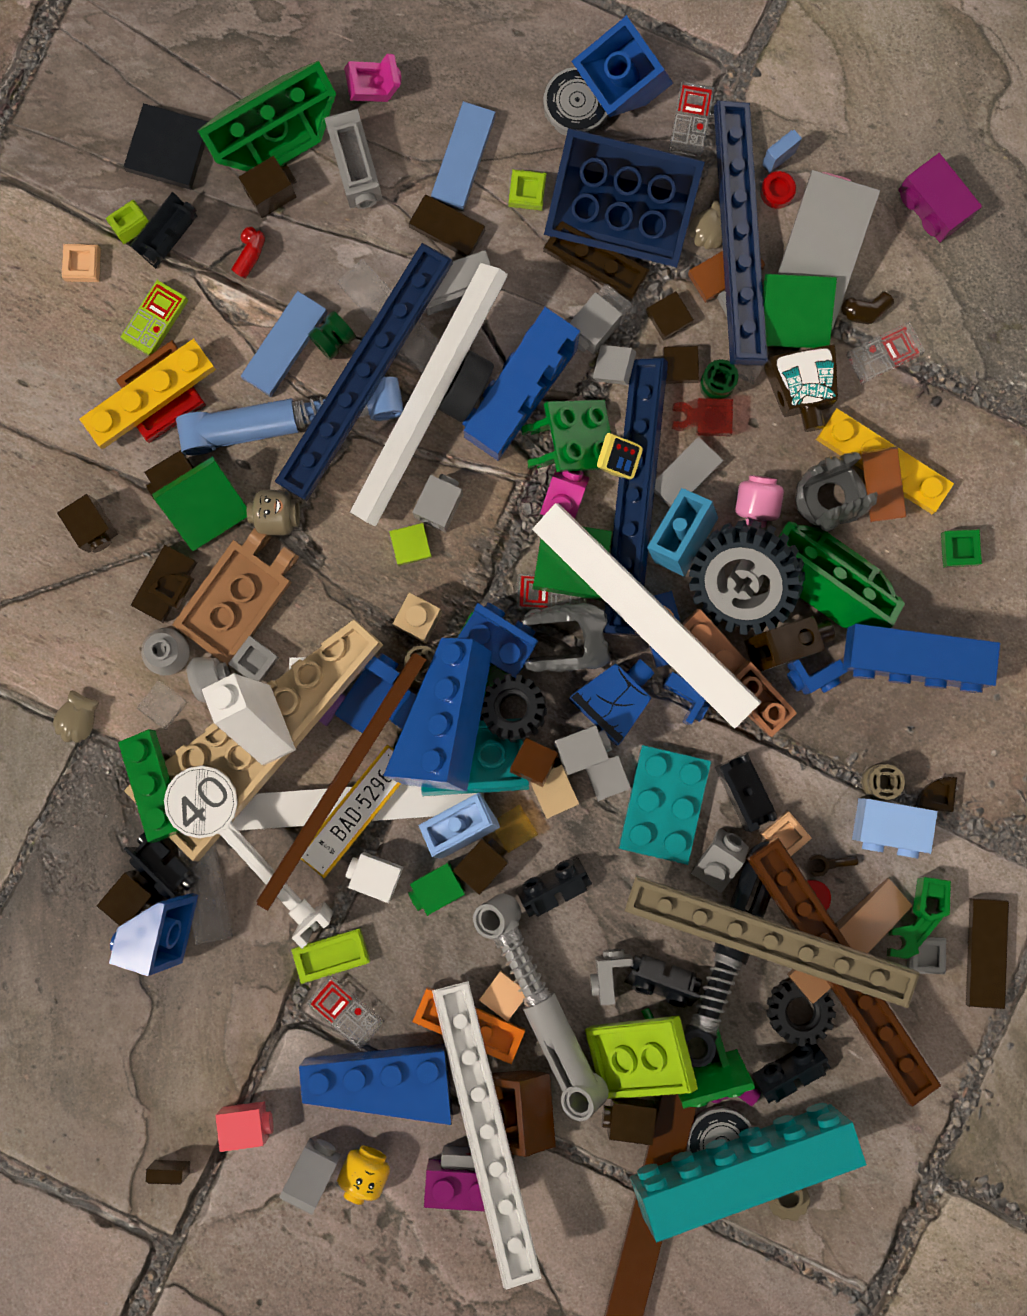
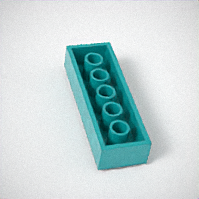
[630,1103,867,1243]

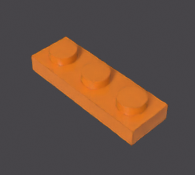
[412,987,525,1065]

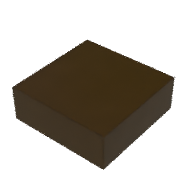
[646,291,694,340]
[662,346,699,384]
[145,1160,190,1185]

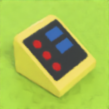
[597,433,643,480]

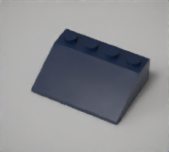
[544,128,705,268]

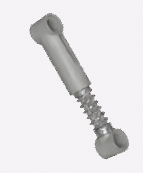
[473,893,609,1121]

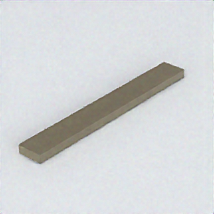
[624,875,920,1008]

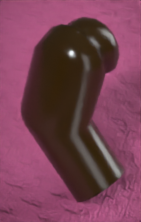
[841,291,894,325]

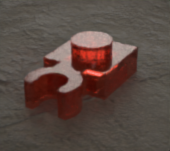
[672,398,733,437]

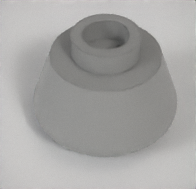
[141,628,190,676]
[187,657,231,703]

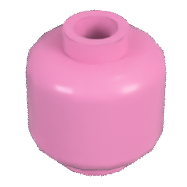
[735,475,784,528]

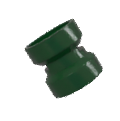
[308,311,356,360]
[699,359,739,402]

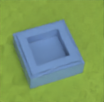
[762,130,802,174]

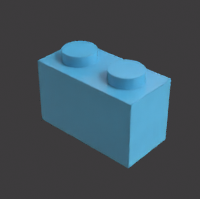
[647,488,718,577]

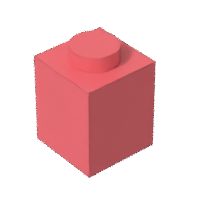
[216,1101,273,1152]

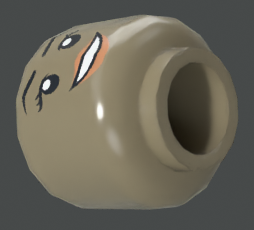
[247,490,300,535]

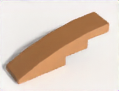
[787,878,912,1004]

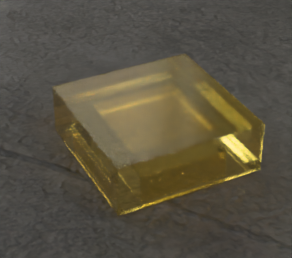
[495,804,538,853]

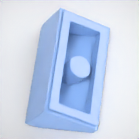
[418,792,500,859]

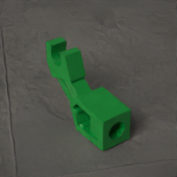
[886,877,951,959]

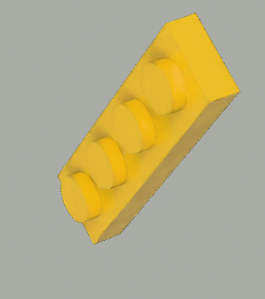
[79,338,216,450]
[815,408,954,514]

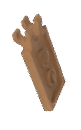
[172,528,299,666]

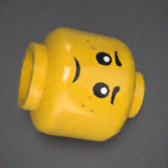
[337,1145,390,1205]

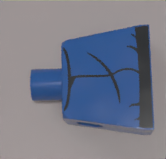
[569,659,655,746]

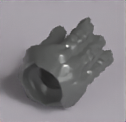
[795,452,878,532]
[523,603,611,672]

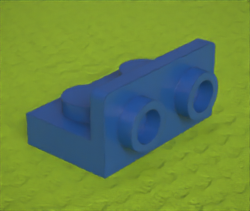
[458,602,538,678]

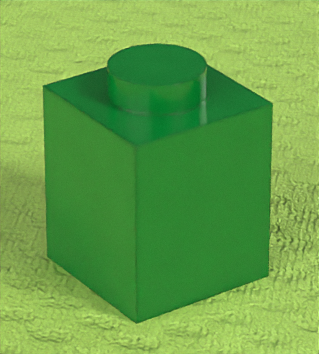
[408,861,466,916]

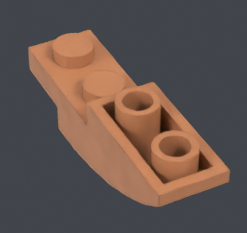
[681,609,797,737]

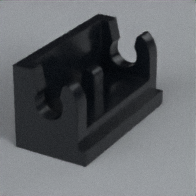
[715,752,778,832]

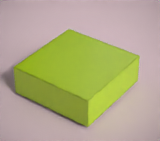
[508,169,546,211]
[105,200,149,245]
[389,523,432,566]

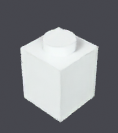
[346,852,403,903]

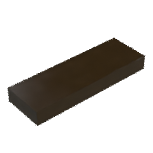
[543,221,649,302]
[966,898,1009,1009]

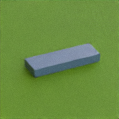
[431,101,496,211]
[241,291,328,397]

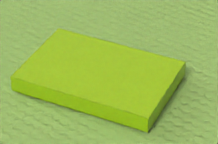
[585,1016,698,1099]

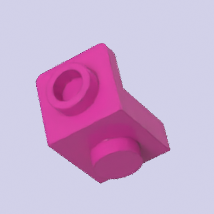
[344,54,401,102]
[540,470,590,519]

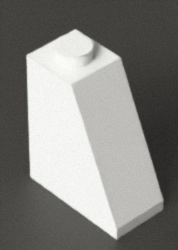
[201,673,296,765]

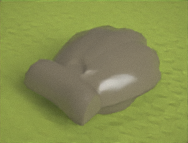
[689,200,722,250]
[53,690,99,743]
[768,1188,810,1222]

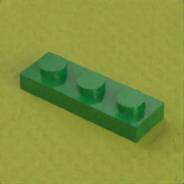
[118,729,180,843]

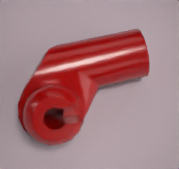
[231,226,265,279]

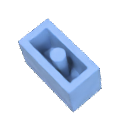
[852,798,938,859]

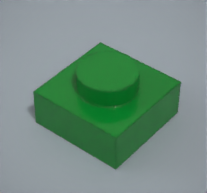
[941,529,982,568]

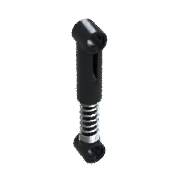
[684,841,771,1068]

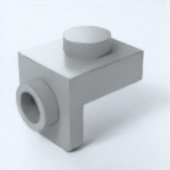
[691,828,749,893]
[590,949,634,1005]

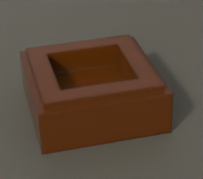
[510,738,558,787]

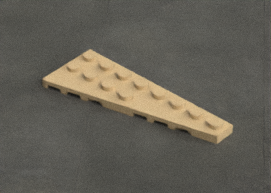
[124,620,383,861]

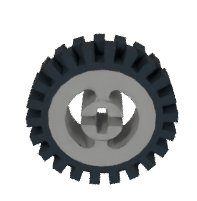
[689,520,805,635]

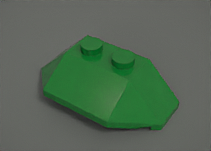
[197,61,336,172]
[778,521,905,628]

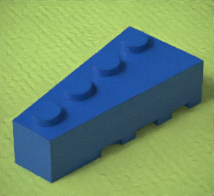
[462,307,580,461]
[842,624,1000,693]
[383,638,492,791]
[299,1043,453,1125]

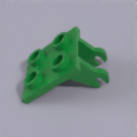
[521,400,611,472]
[678,1028,755,1109]

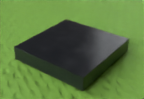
[123,103,209,190]

